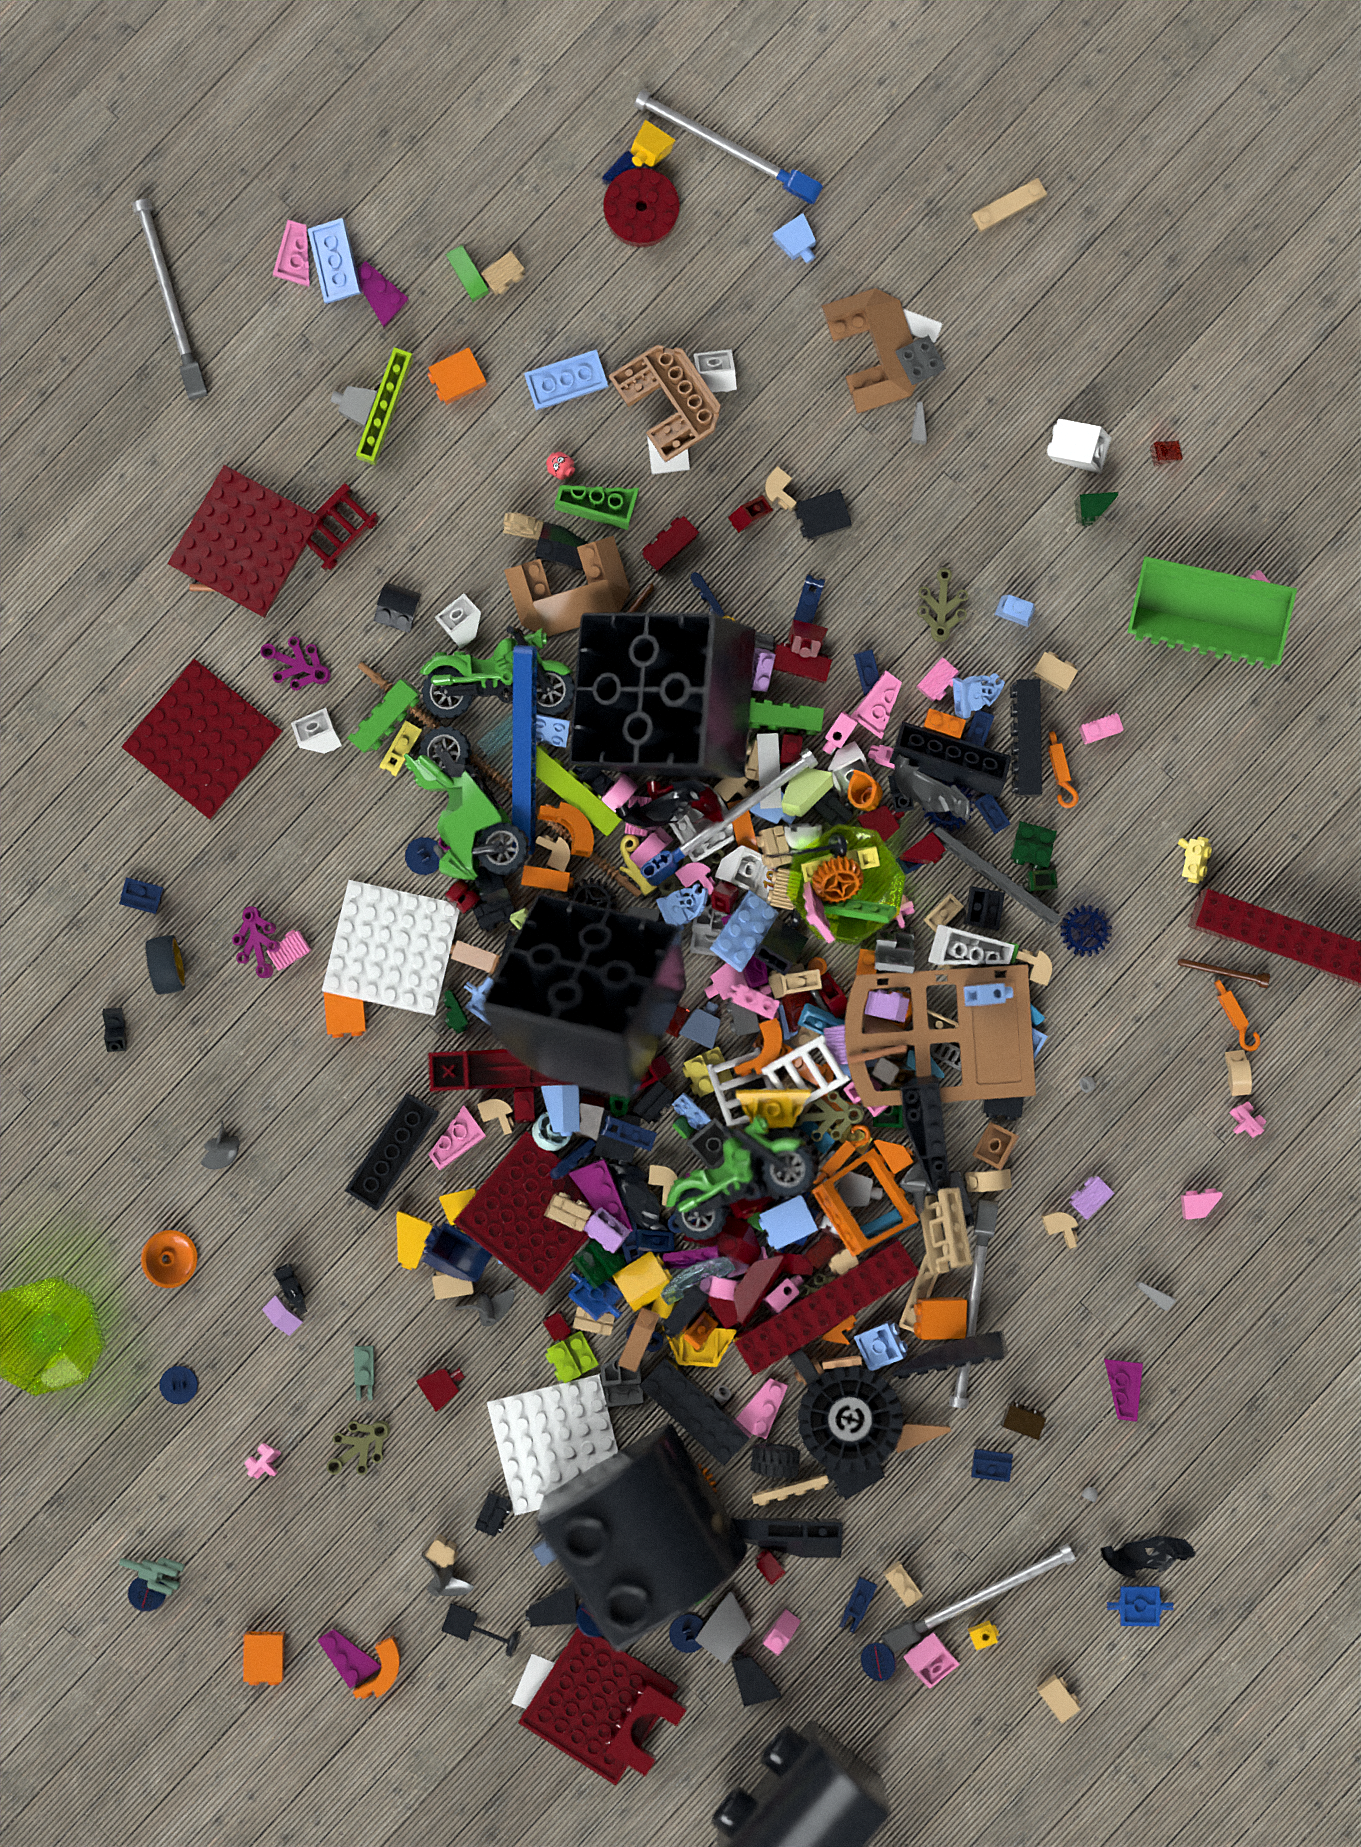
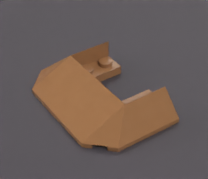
[821,288,918,414]
[608,345,721,463]
[504,536,631,637]

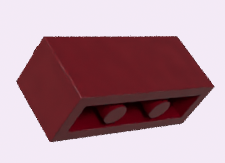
[641,516,699,574]
[773,643,832,684]

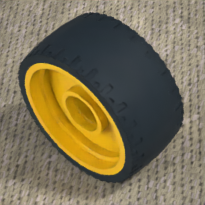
[145,935,186,995]

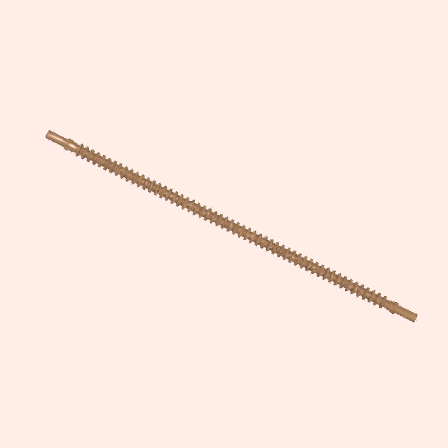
[357,662,642,898]

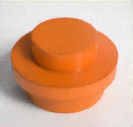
[808,957,827,976]

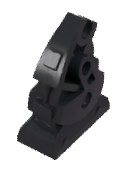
[272,1262,308,1315]

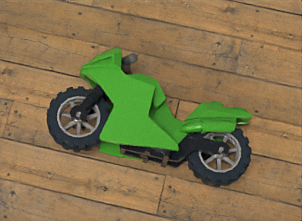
[403,726,530,880]

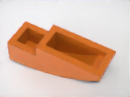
[727,799,759,853]

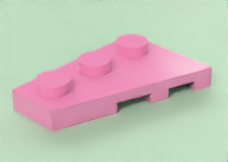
[272,220,310,287]
[851,670,902,739]
[803,881,835,943]
[428,1105,487,1171]
[736,1378,788,1439]

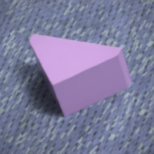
[262,1295,303,1336]

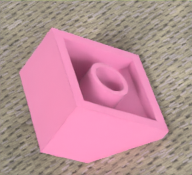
[904,1633,960,1688]

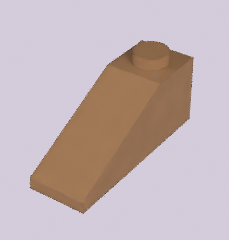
[618,1307,660,1372]
[896,1422,951,1453]

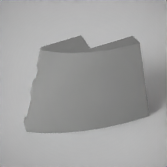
[690,902,736,957]
[695,1591,753,1664]

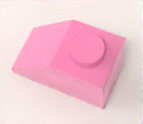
[762,1609,801,1655]

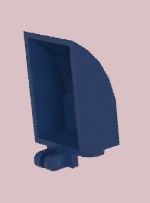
[422,1222,492,1281]

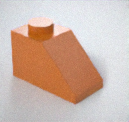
[873,1139,914,1174]

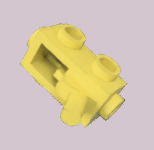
[1178,836,1212,884]

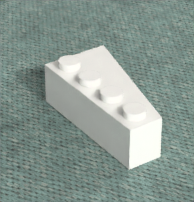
[928,924,1015,965]

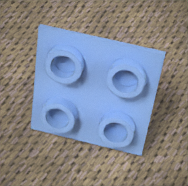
[536,714,570,748]
[672,1093,711,1131]

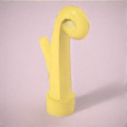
[619,835,658,896]

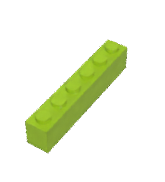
[356,347,414,465]
[536,745,623,838]

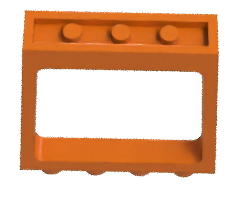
[812,1148,919,1257]

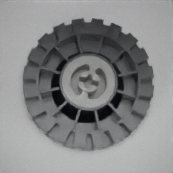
[797,1366,904,1474]

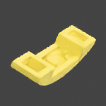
[801,846,880,883]

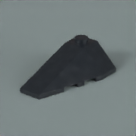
[535,522,588,571]

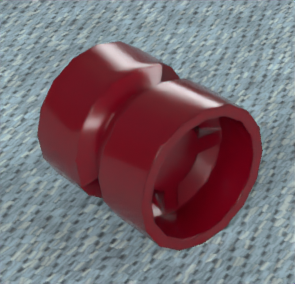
[444,879,481,914]

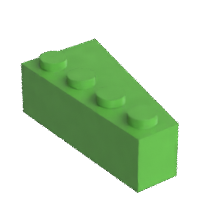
[555,485,639,530]
[347,678,422,753]
[749,698,824,736]

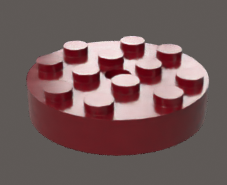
[603,168,679,247]

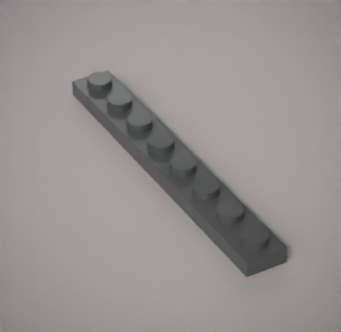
[932,827,1062,927]

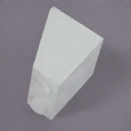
[1047,419,1111,474]

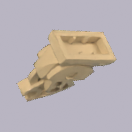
[503,512,544,540]

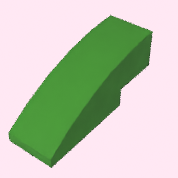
[445,245,489,302]

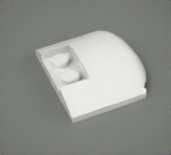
[669,777,734,862]

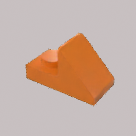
[683,1311,718,1350]
[821,1315,857,1345]

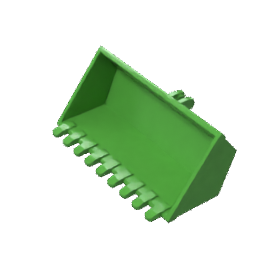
[1127,556,1297,669]

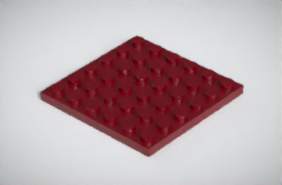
[167,465,321,618]
[121,659,283,820]
[452,1131,596,1295]
[518,1627,678,1786]

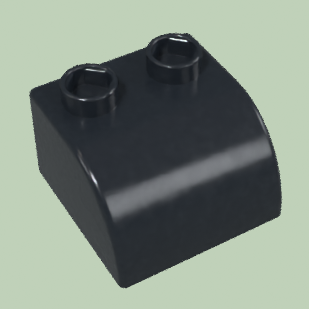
[569,613,756,779]
[480,894,687,1098]
[536,1423,748,1652]
[711,1720,892,1847]

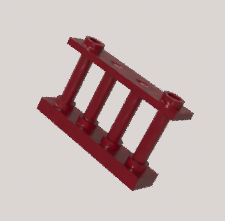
[307,483,379,571]

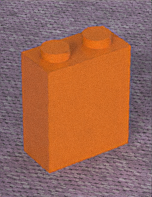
[427,347,487,405]
[521,865,574,893]
[324,992,367,1038]
[913,1297,967,1340]
[243,1631,285,1685]

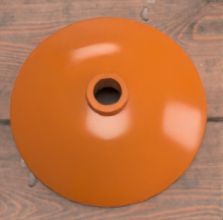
[141,1230,197,1288]

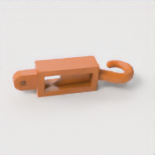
[1048,731,1079,808]
[1214,980,1261,1052]
[813,1124,871,1187]

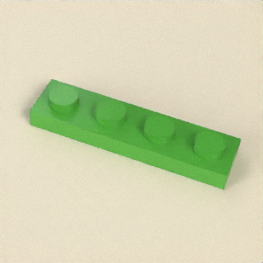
[822,898,897,923]

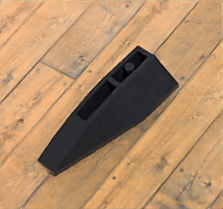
[900,1075,951,1194]
[892,1330,1008,1379]
[731,1518,842,1558]

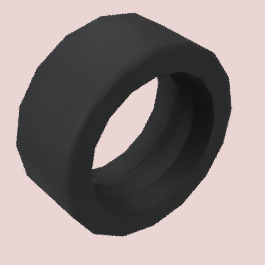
[788,1347,820,1385]

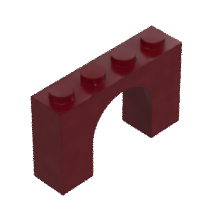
[605,1681,687,1777]

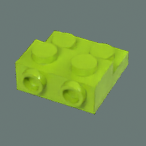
[545,1330,599,1384]

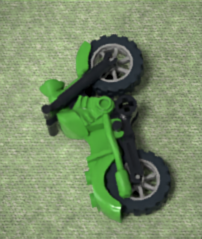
[419,626,575,718]
[666,1114,817,1240]

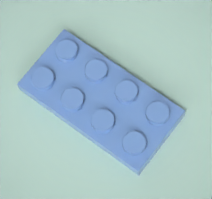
[308,218,362,304]
[524,350,608,411]
[710,890,779,972]

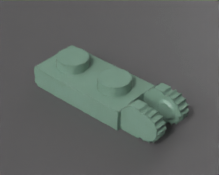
[354,1345,375,1400]

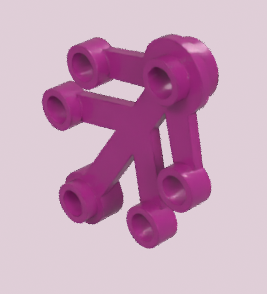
[260,636,331,691]
[232,906,280,979]

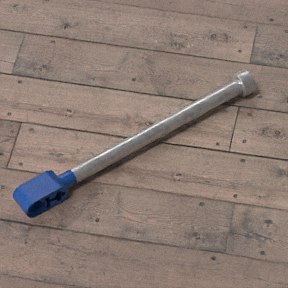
[634,89,823,204]
[640,748,819,886]

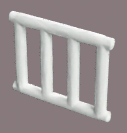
[761,1035,850,1106]
[706,1047,776,1126]

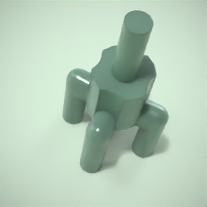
[119,1557,185,1596]

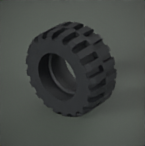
[760,1126,819,1199]

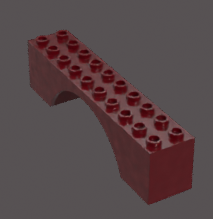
[1188,889,1361,988]
[428,1049,576,1092]
[733,1238,920,1376]

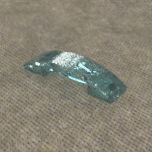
[476,696,542,757]
[660,1257,736,1305]

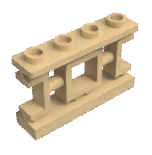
[920,1188,972,1274]

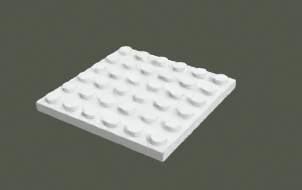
[322,880,460,1016]
[487,1374,619,1515]

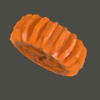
[812,855,864,904]

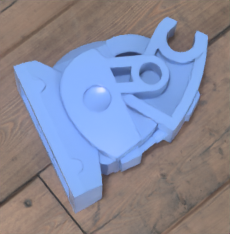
[953,673,1005,719]
[656,884,708,931]

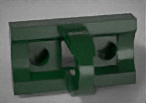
[608,1093,630,1118]

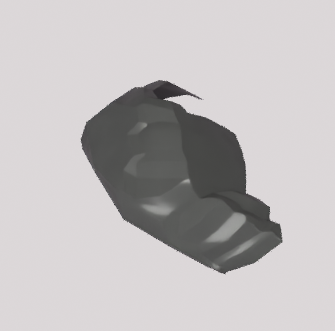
[894,754,970,820]

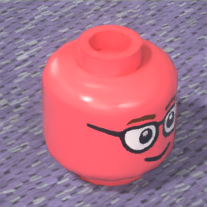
[546,451,575,480]

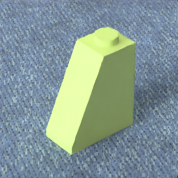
[781,767,834,817]

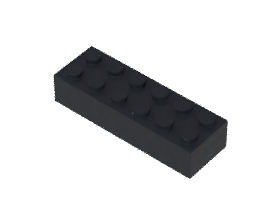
[1009,679,1042,798]
[889,721,1012,798]
[344,1092,441,1211]
[639,1354,752,1466]

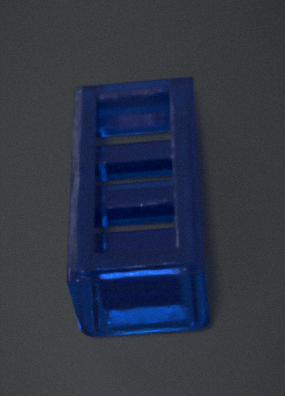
[602,151,637,185]

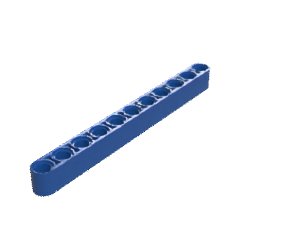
[512,645,537,855]

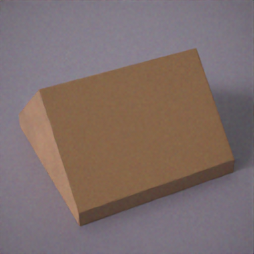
[972,1121,1019,1170]

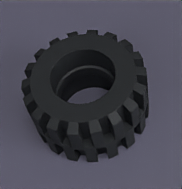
[750,1443,801,1478]

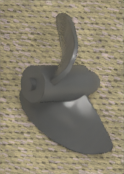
[201,1120,240,1170]
[900,1162,931,1213]
[455,1289,514,1327]
[421,1554,474,1597]

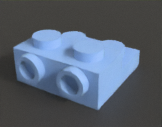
[854,1320,908,1371]

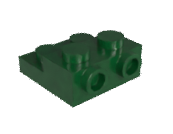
[1010,821,1057,870]
[442,989,470,1034]
[571,1239,627,1289]

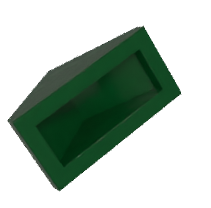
[1026,869,1058,892]

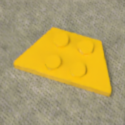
[736,1089,811,1128]
[663,1327,737,1367]

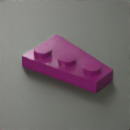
[357,261,409,328]
[663,1246,724,1269]
[1104,1359,1143,1422]

